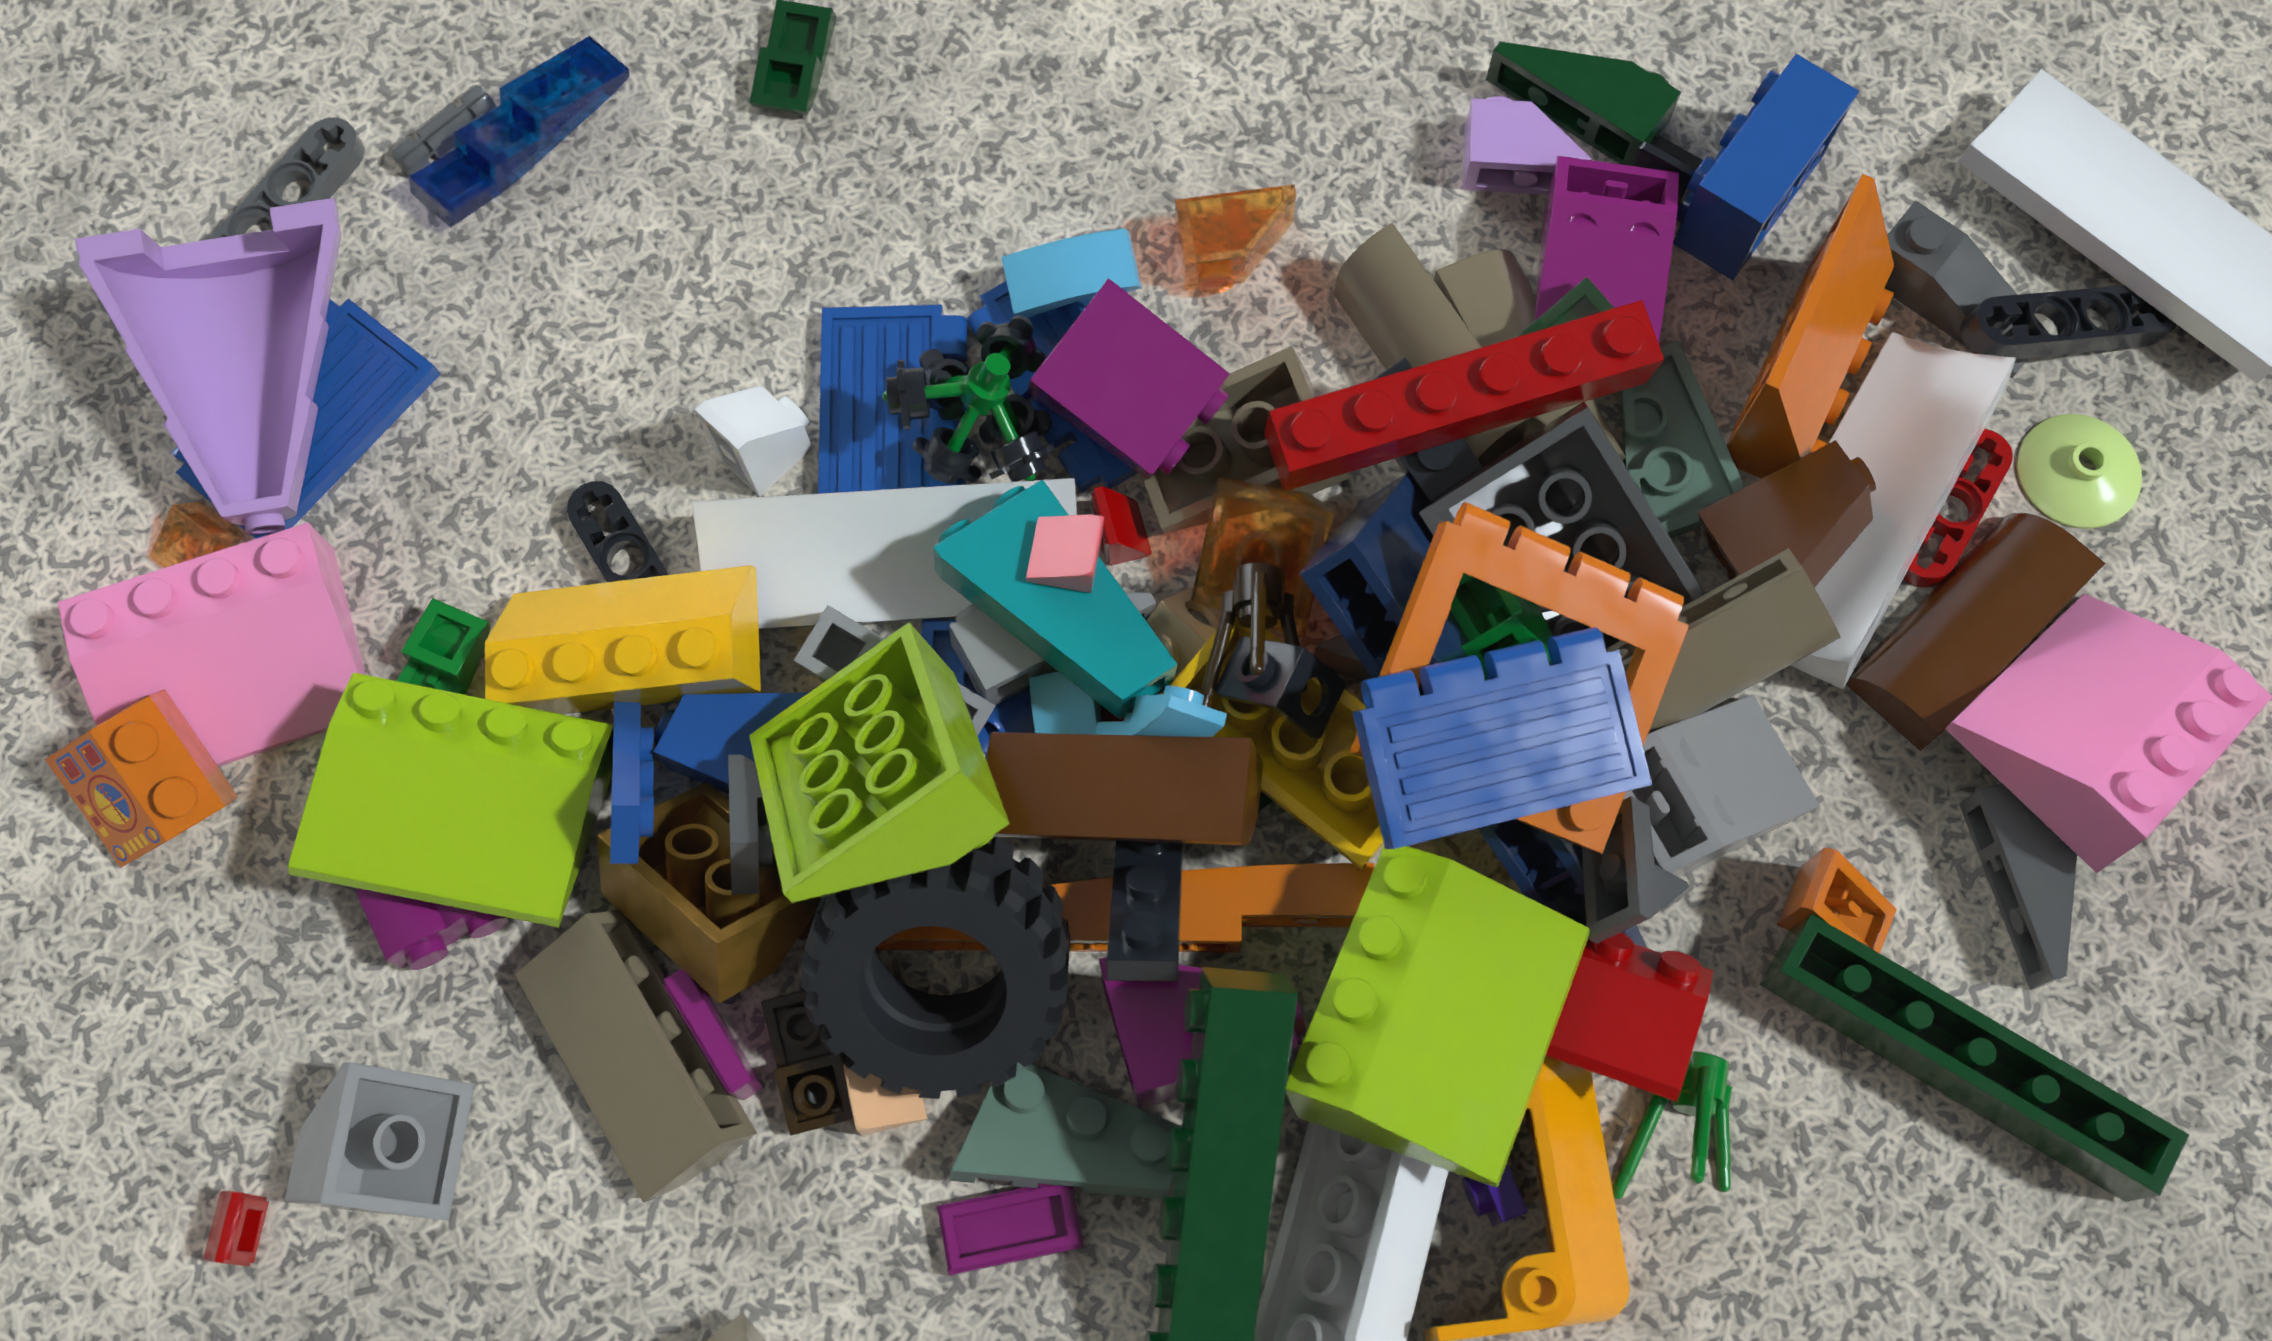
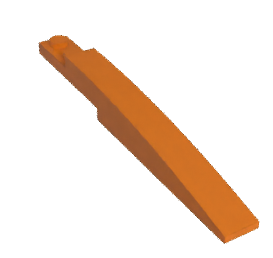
[875,863,1375,953]

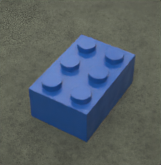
[1673,54,1859,281]

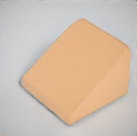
[843,1064,928,1136]

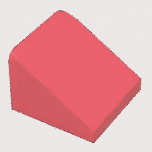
[1026,514,1104,593]

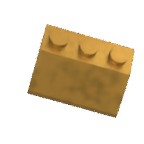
[597,781,821,1003]

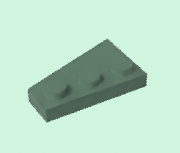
[1620,340,1745,538]
[950,1062,1182,1199]

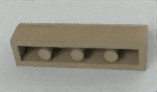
[1334,223,1530,467]
[1434,249,1626,463]
[1606,548,1841,734]
[514,910,757,1203]

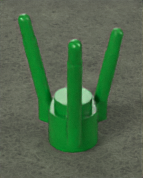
[1612,1051,1732,1199]

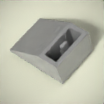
[1623,695,1820,877]

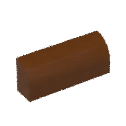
[1846,513,2106,751]
[987,732,1263,845]

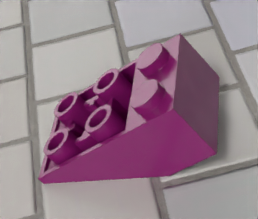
[1534,156,1679,343]

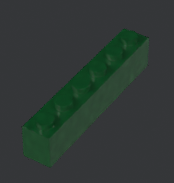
[1759,914,2189,1202]
[1144,967,1298,1341]

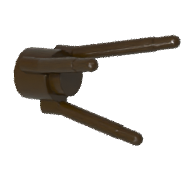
[1200,563,1308,707]

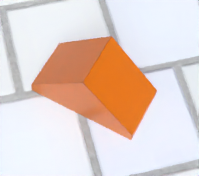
[1777,847,1897,953]

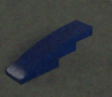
[409,36,629,228]

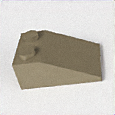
[1141,346,1350,533]

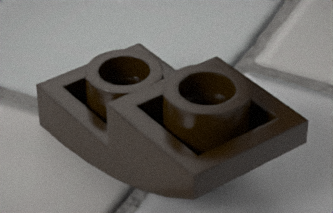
[761,989,854,1136]

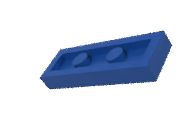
[610,702,654,864]

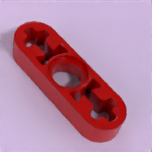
[1903,429,2013,588]

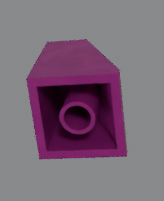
[1027,278,1230,479]
[1098,956,1306,1109]

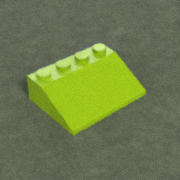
[749,622,1010,903]
[288,672,614,928]
[1286,846,1590,1188]

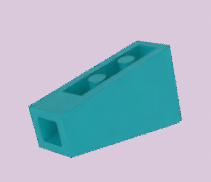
[933,479,1178,719]

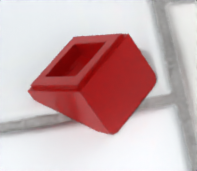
[1091,486,1152,566]
[203,1191,269,1267]

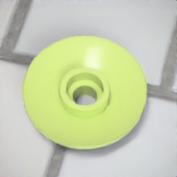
[2016,414,2142,529]

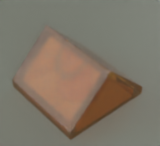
[1190,478,1334,638]

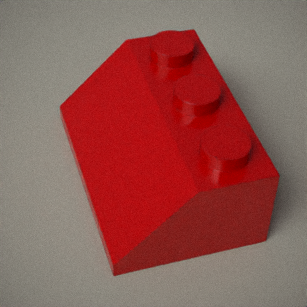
[1546,908,1714,1102]

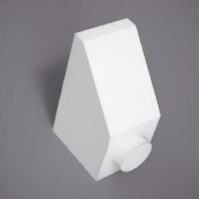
[694,386,812,497]

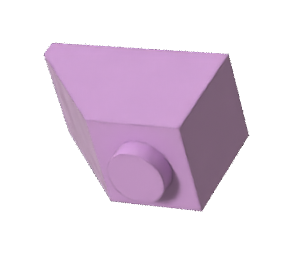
[1463,96,1591,195]

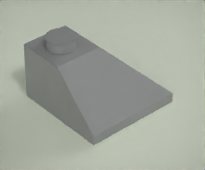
[284,1062,474,1220]

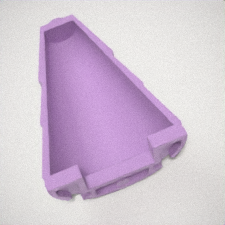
[75,198,341,534]

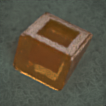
[149,502,246,568]

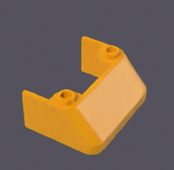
[1424,1056,1630,1341]

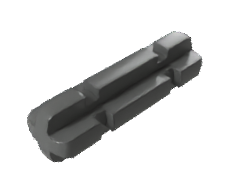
[390,85,498,177]

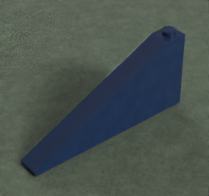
[1299,473,1647,948]

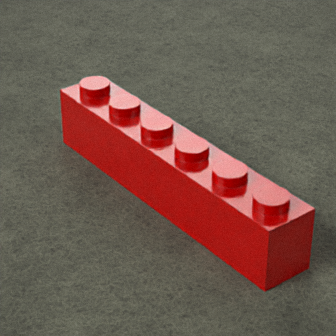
[1264,300,1664,492]

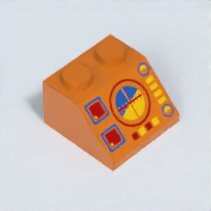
[44,689,238,868]

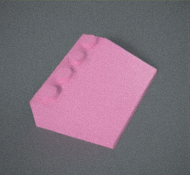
[57,522,366,767]
[1945,594,2272,873]

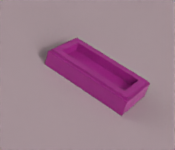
[664,968,764,1100]
[937,1184,1085,1276]

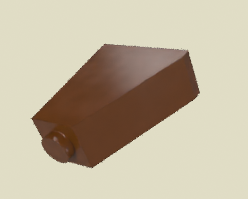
[1697,440,1876,588]

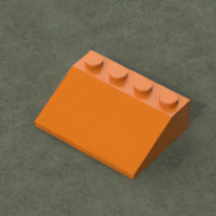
[1726,173,1894,479]

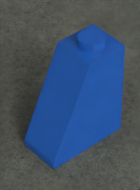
[654,692,809,795]

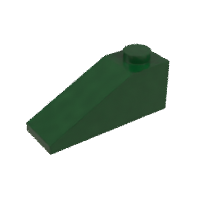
[1486,41,1681,166]

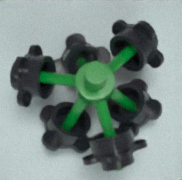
[882,315,1055,484]

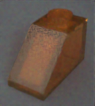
[1175,184,1296,294]

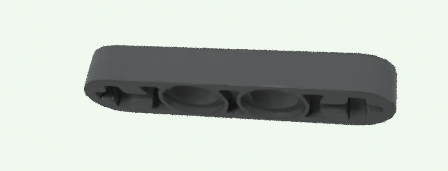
[208,117,365,240]

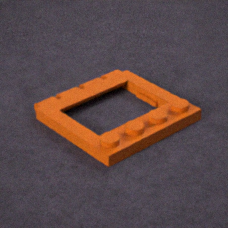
[1350,502,1689,854]

